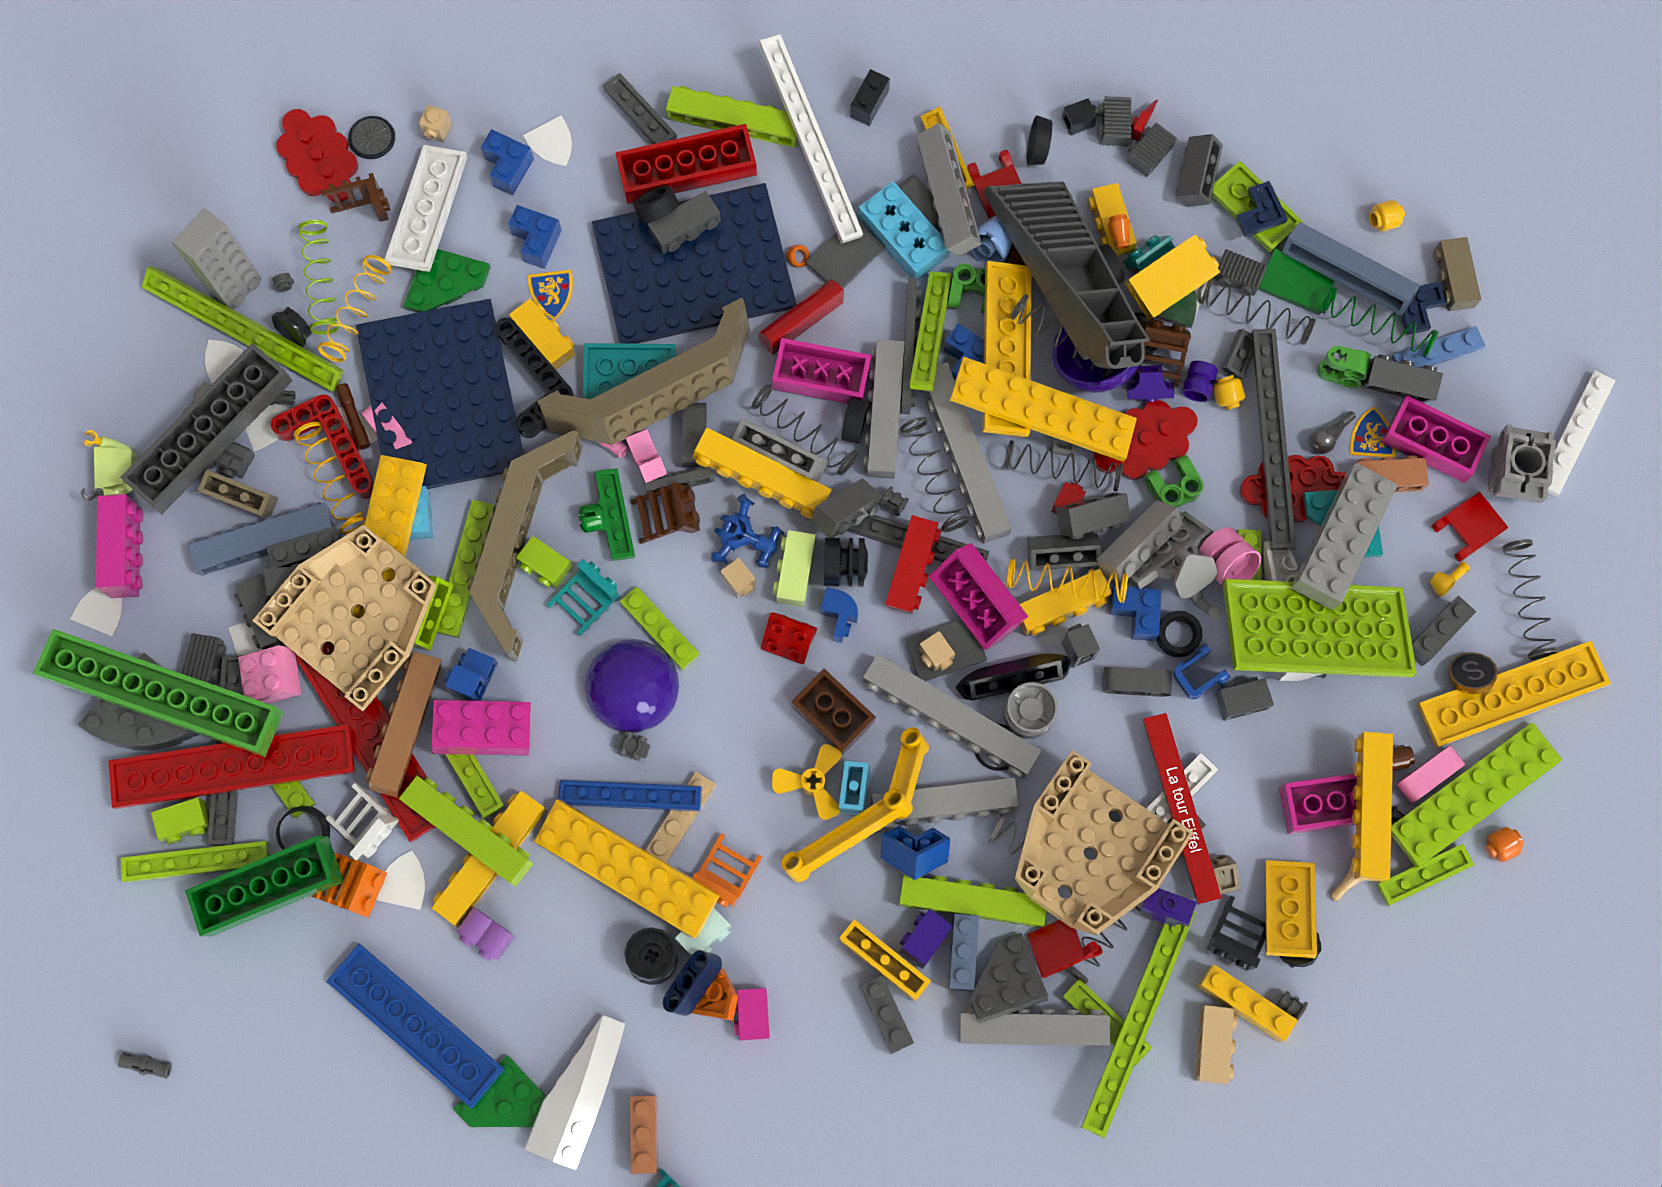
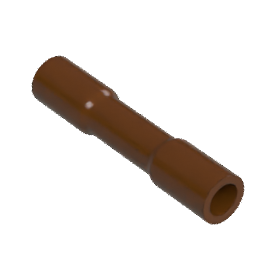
[335,383,371,450]

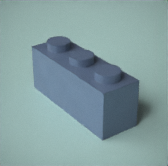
[948,914,979,992]

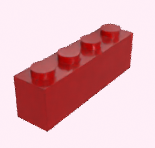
[885,515,942,614]

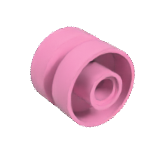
[1199,527,1261,587]

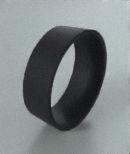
[1026,115,1053,165]
[276,806,330,850]

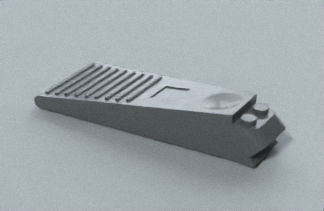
[984,181,1150,369]

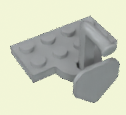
[1128,511,1221,619]

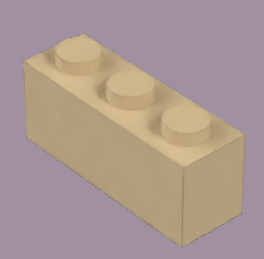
[1195,1005,1237,1084]

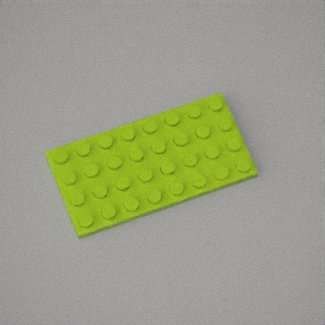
[1223,579,1417,677]

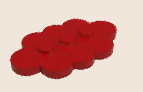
[276,109,358,202]
[1093,400,1198,480]
[1240,454,1346,523]

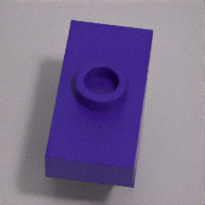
[1127,365,1174,402]
[1142,888,1197,927]

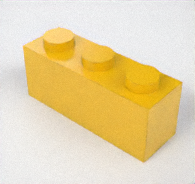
[1088,183,1137,256]
[509,298,575,370]

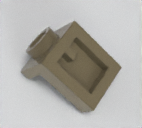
[1211,855,1241,895]

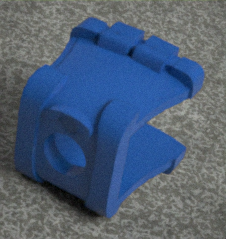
[1173,644,1230,700]

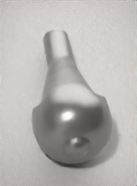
[1309,411,1356,454]

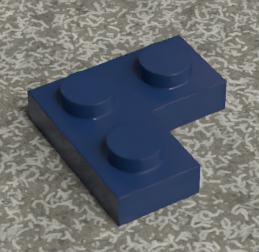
[1236,181,1288,238]
[1402,282,1447,335]

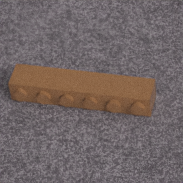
[366,651,441,798]

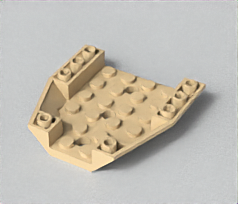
[252,525,437,711]
[1015,750,1194,936]

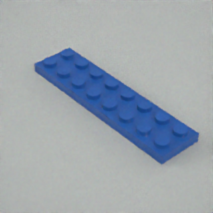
[326,943,505,1108]

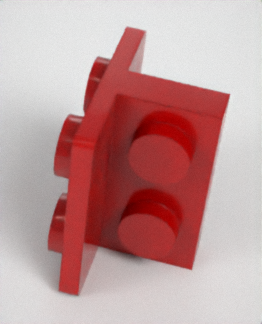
[761,612,818,664]

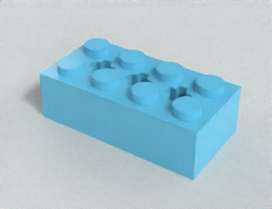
[858,181,950,281]

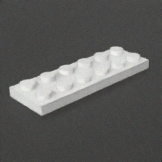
[385,145,468,272]

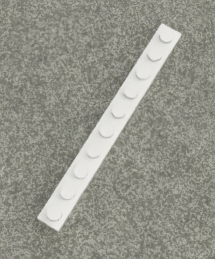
[759,34,863,244]

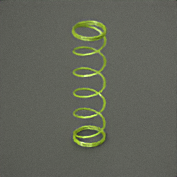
[298,220,340,335]

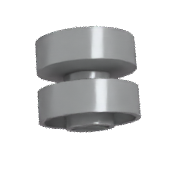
[1004,682,1058,739]

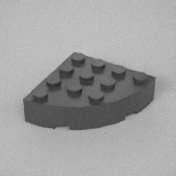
[77,652,200,751]

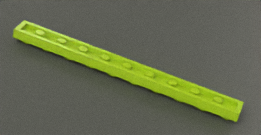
[141,266,344,392]
[1080,911,1196,1138]

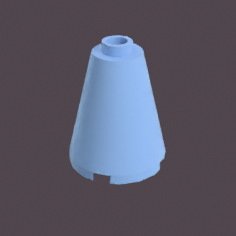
[970,215,1013,263]

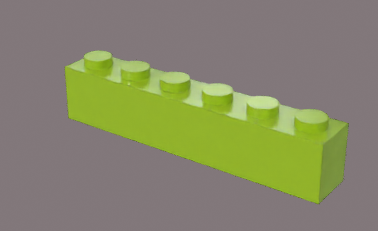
[666,86,798,148]
[399,776,533,887]
[899,875,1046,928]

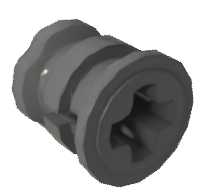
[879,486,909,516]
[1276,990,1308,1020]

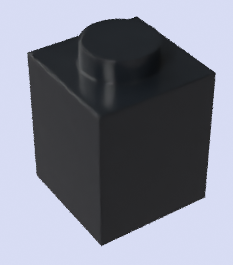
[1062,98,1098,136]

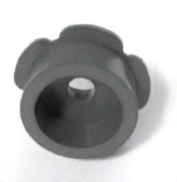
[272,273,294,292]

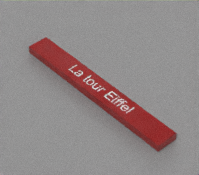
[1143,713,1222,905]

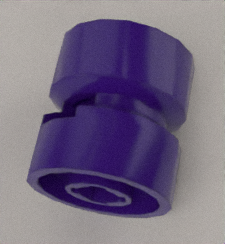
[1181,360,1219,402]

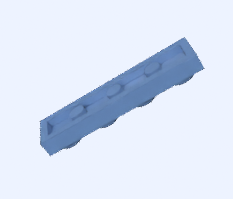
[1392,326,1486,367]

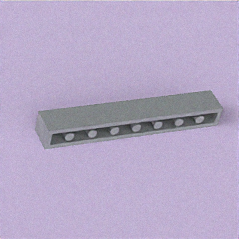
[921,362,1012,543]
[863,653,1042,778]

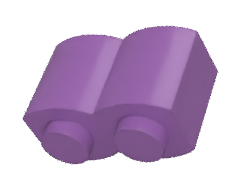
[456,907,515,961]

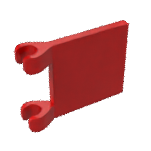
[967,150,1022,219]
[1431,492,1509,562]
[1027,920,1103,979]

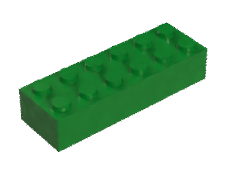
[185,835,344,936]

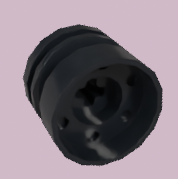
[824,537,868,587]
[624,927,678,985]

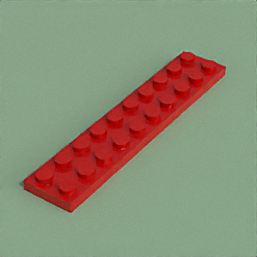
[296,641,435,843]
[108,724,355,809]

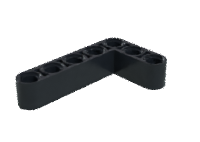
[496,317,574,438]

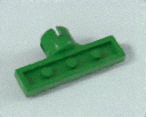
[578,468,635,561]

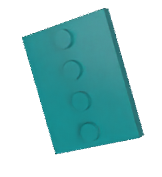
[583,343,676,399]

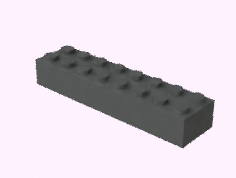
[120,343,292,515]

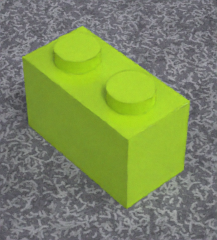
[516,536,573,589]
[151,797,209,845]

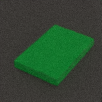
[1258,248,1334,315]

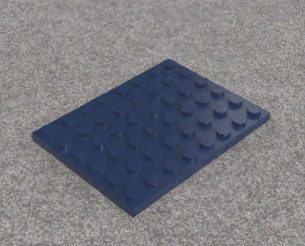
[592,183,797,344]
[356,298,524,489]

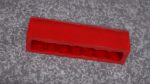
[758,279,844,355]

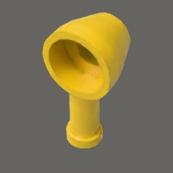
[1429,562,1470,598]

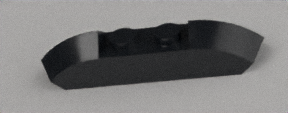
[955,653,1071,701]

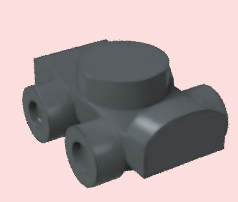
[614,731,651,761]

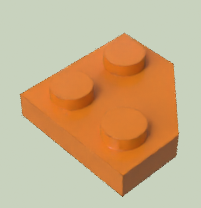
[692,968,738,1021]

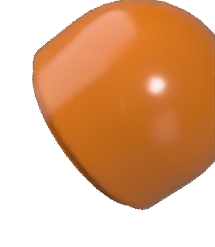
[786,245,810,267]

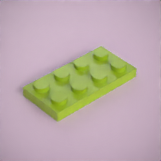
[1212,161,1303,253]

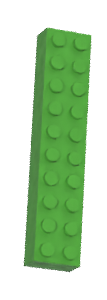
[33,629,284,757]

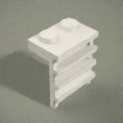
[326,783,399,860]

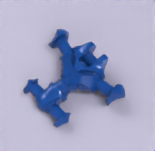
[711,494,784,568]

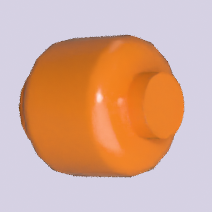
[1485,827,1524,862]

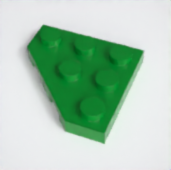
[404,249,491,313]
[453,1055,546,1127]

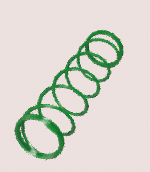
[1321,286,1439,357]

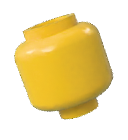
[1369,200,1405,232]
[1213,375,1245,410]

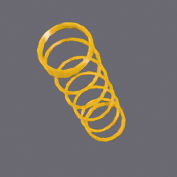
[318,255,392,362]
[294,422,366,535]
[1006,558,1128,603]

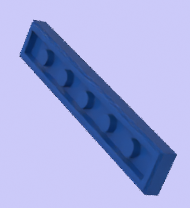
[558,780,703,812]

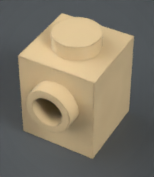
[419,104,452,142]
[919,631,955,672]

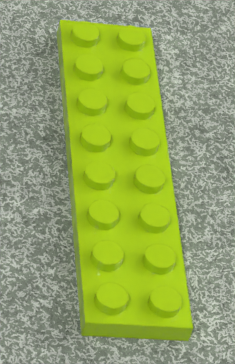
[1391,722,1562,868]

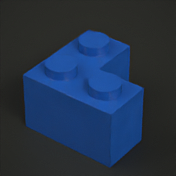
[481,129,534,195]
[508,205,562,269]
[944,324,984,381]
[1109,586,1161,641]
[444,648,498,701]
[880,825,951,880]

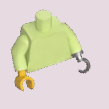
[81,430,138,501]

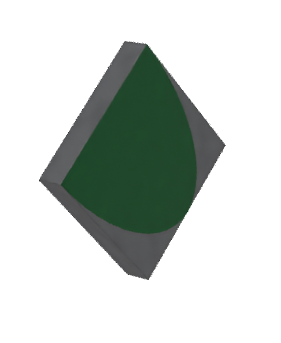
[1157,284,1207,328]

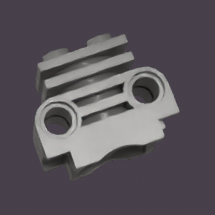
[1487,424,1556,503]

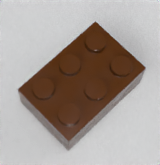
[791,668,876,756]

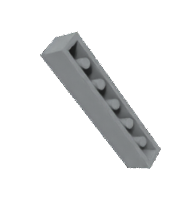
[917,123,982,256]
[863,339,905,479]
[871,778,1019,829]
[961,1008,1110,1046]

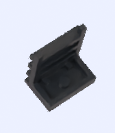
[1206,895,1266,971]

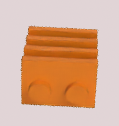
[692,833,763,908]
[312,852,387,918]

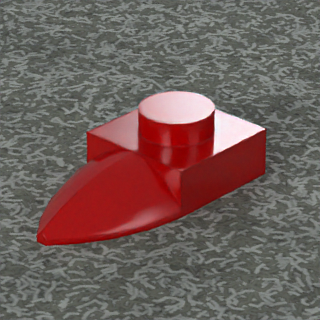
[1131,100,1158,141]

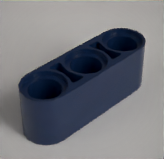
[663,950,722,1016]

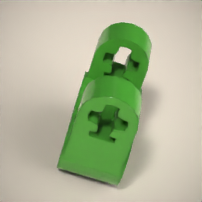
[948,263,985,313]
[1317,346,1371,388]
[1144,455,1204,508]

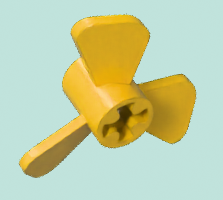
[772,744,842,821]

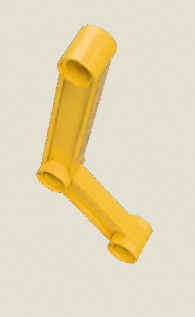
[781,727,929,883]

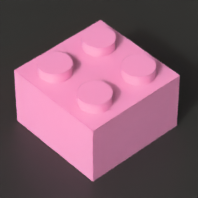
[238,645,301,704]

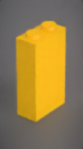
[1123,234,1220,320]

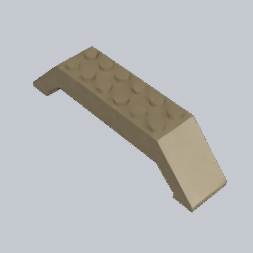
[537,298,750,445]
[468,430,583,662]

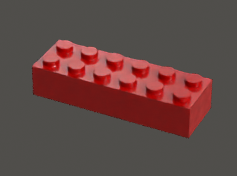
[615,124,757,204]

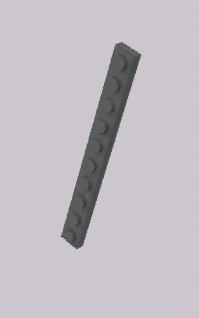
[1251,329,1296,551]

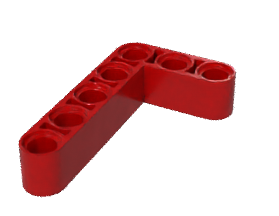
[271,394,374,499]

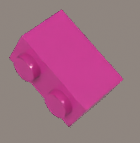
[734,988,770,1041]

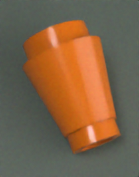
[1108,214,1130,249]

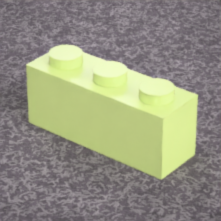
[773,530,816,607]

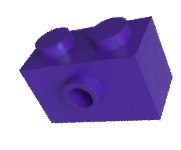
[899,908,953,969]

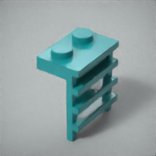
[1123,235,1175,272]
[546,559,620,636]

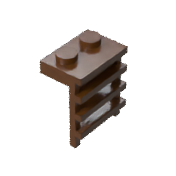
[321,173,391,222]
[1134,319,1191,387]
[631,482,700,544]

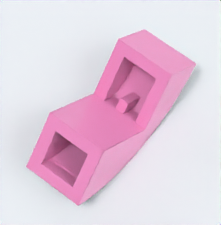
[625,428,667,483]

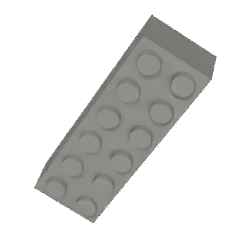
[172,208,262,310]
[1291,463,1398,610]

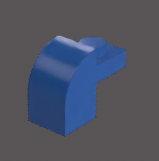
[821,587,858,643]

